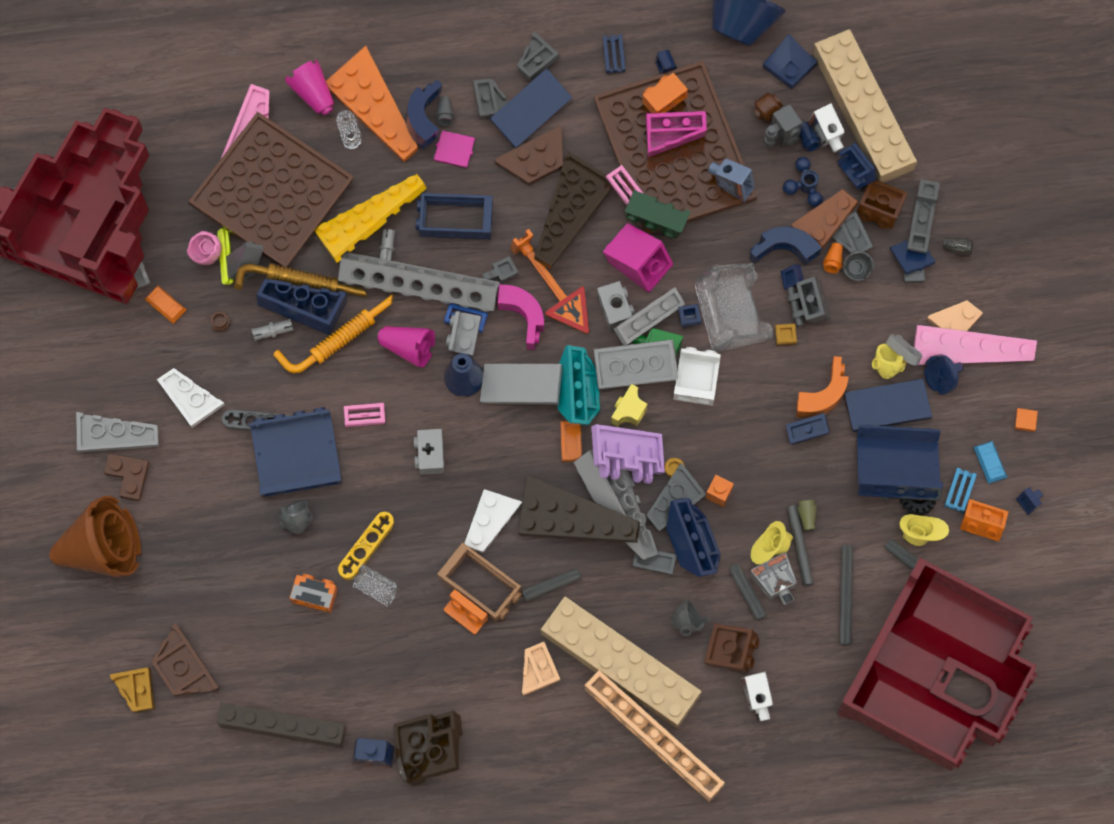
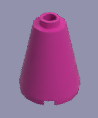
[285,59,334,116]
[377,326,435,367]

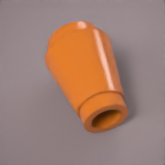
[823,243,843,274]

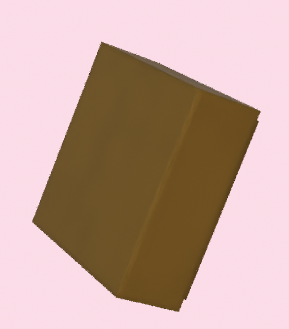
[775,324,797,346]

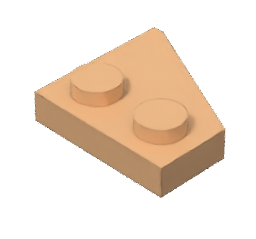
[927,301,983,331]

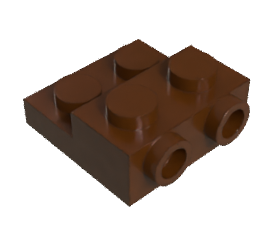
[857,180,908,229]
[704,623,760,674]

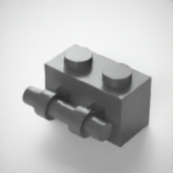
[764,104,802,148]
[787,277,831,327]

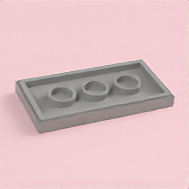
[594,340,678,389]
[480,364,563,405]

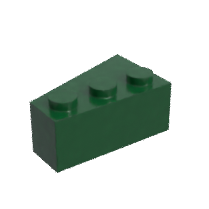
[623,190,691,240]

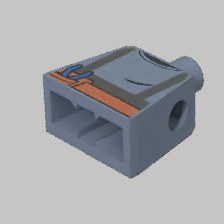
[708,159,755,202]

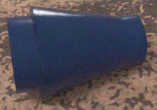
[800,122,821,152]

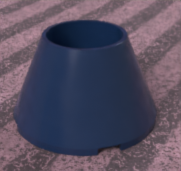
[712,0,786,46]

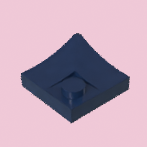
[763,34,818,89]

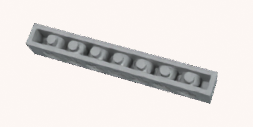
[338,252,500,312]

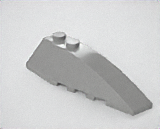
[574,450,658,560]

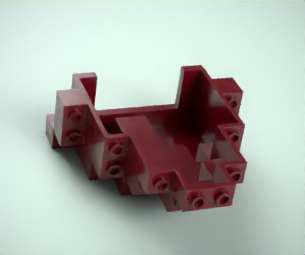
[0,108,150,305]

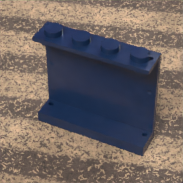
[249,407,342,497]
[857,425,943,501]

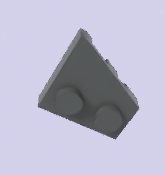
[517,32,560,81]
[472,79,508,119]
[832,212,874,253]

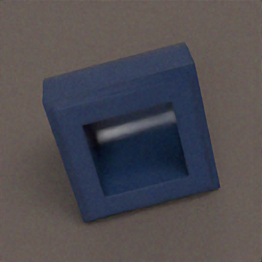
[655,50,677,74]
[678,304,702,328]

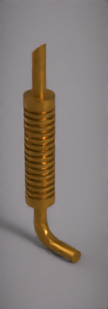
[234,263,367,297]

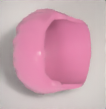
[187,231,222,266]

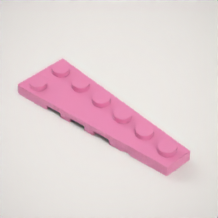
[914,325,1037,365]

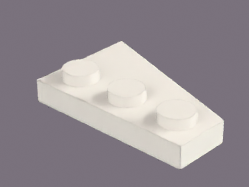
[157,368,225,428]
[464,489,523,553]

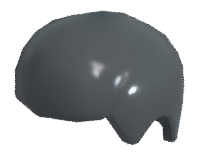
[842,251,874,282]

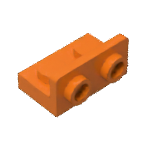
[960,499,1009,541]
[444,590,488,635]

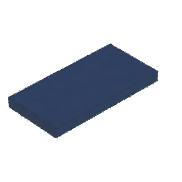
[489,69,572,148]
[844,379,932,432]

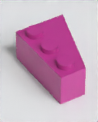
[646,111,707,157]

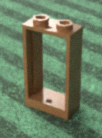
[437,542,522,623]

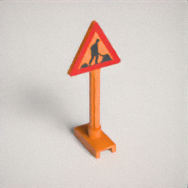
[510,229,589,334]

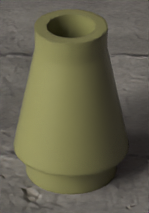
[797,500,817,530]

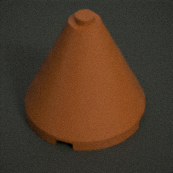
[49,496,141,577]

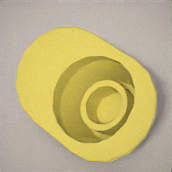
[900,514,949,546]
[751,521,793,565]

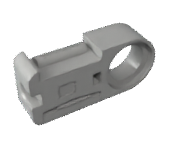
[886,334,923,366]

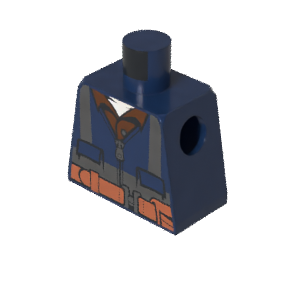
[352,738,394,768]

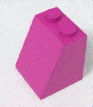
[603,223,673,293]

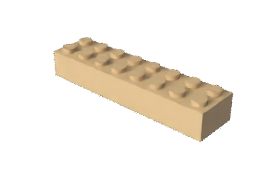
[813,29,917,183]
[541,597,701,729]

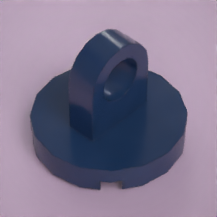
[924,354,964,395]

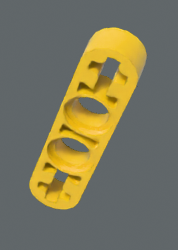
[338,512,394,580]

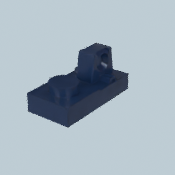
[786,413,830,445]

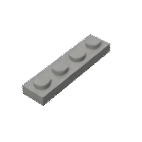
[613,287,685,346]

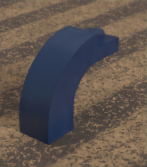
[406,80,442,150]
[749,227,822,266]

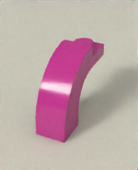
[498,284,544,350]

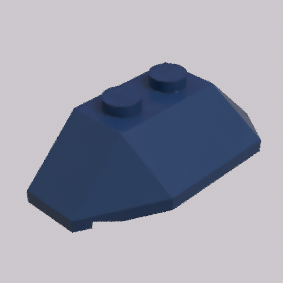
[666,498,721,577]

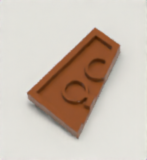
[791,189,859,249]

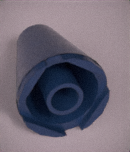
[444,353,483,397]

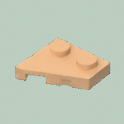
[522,642,560,696]

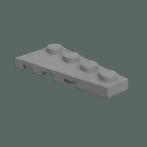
[76,412,159,453]

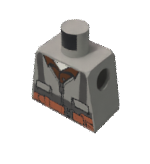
[750,552,797,606]

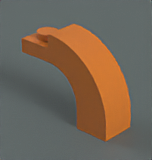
[796,356,849,418]

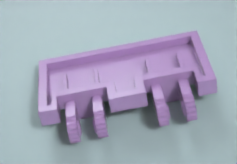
[591,424,665,484]

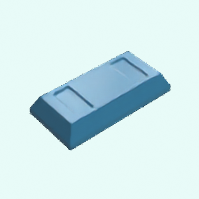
[973,441,1007,484]

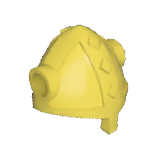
[872,344,907,379]

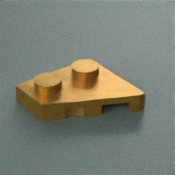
[110,667,155,713]

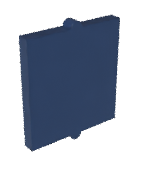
[890,240,936,275]

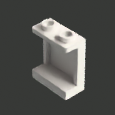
[673,347,721,406]

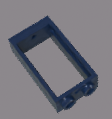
[416,193,493,240]

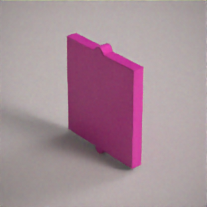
[434,130,475,168]

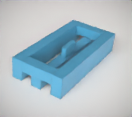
[944,467,977,513]

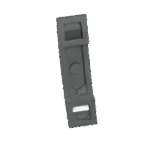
[907,179,940,254]

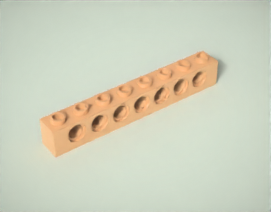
[585,670,724,802]

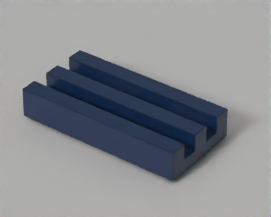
[603,34,625,74]

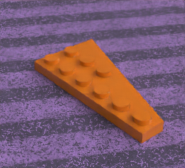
[326,46,418,162]

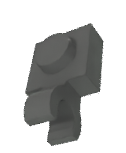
[482,256,519,283]

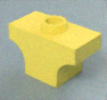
[611,384,648,427]

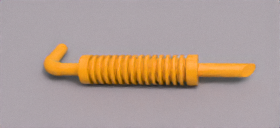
[273,294,393,373]

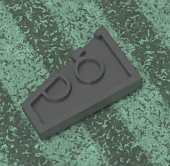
[645,463,706,532]

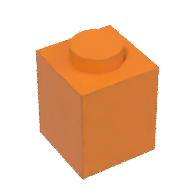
[705,475,734,507]

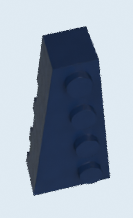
[256,278,347,335]

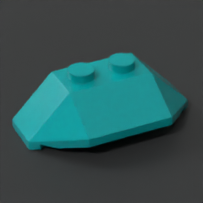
[557,345,600,426]

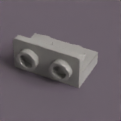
[446,311,481,356]

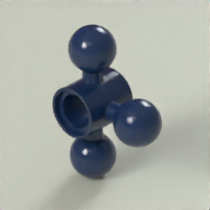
[782,157,823,207]

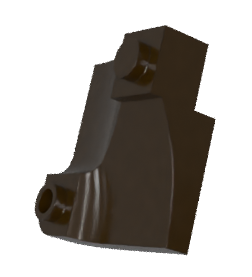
[393,711,462,785]

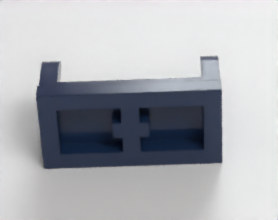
[837,143,876,190]

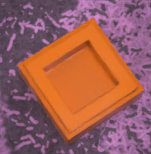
[1015,408,1038,432]

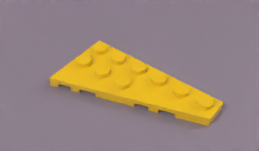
[315,174,427,263]

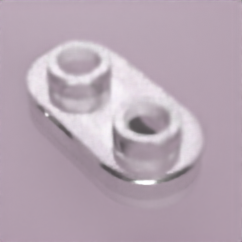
[336,110,361,149]

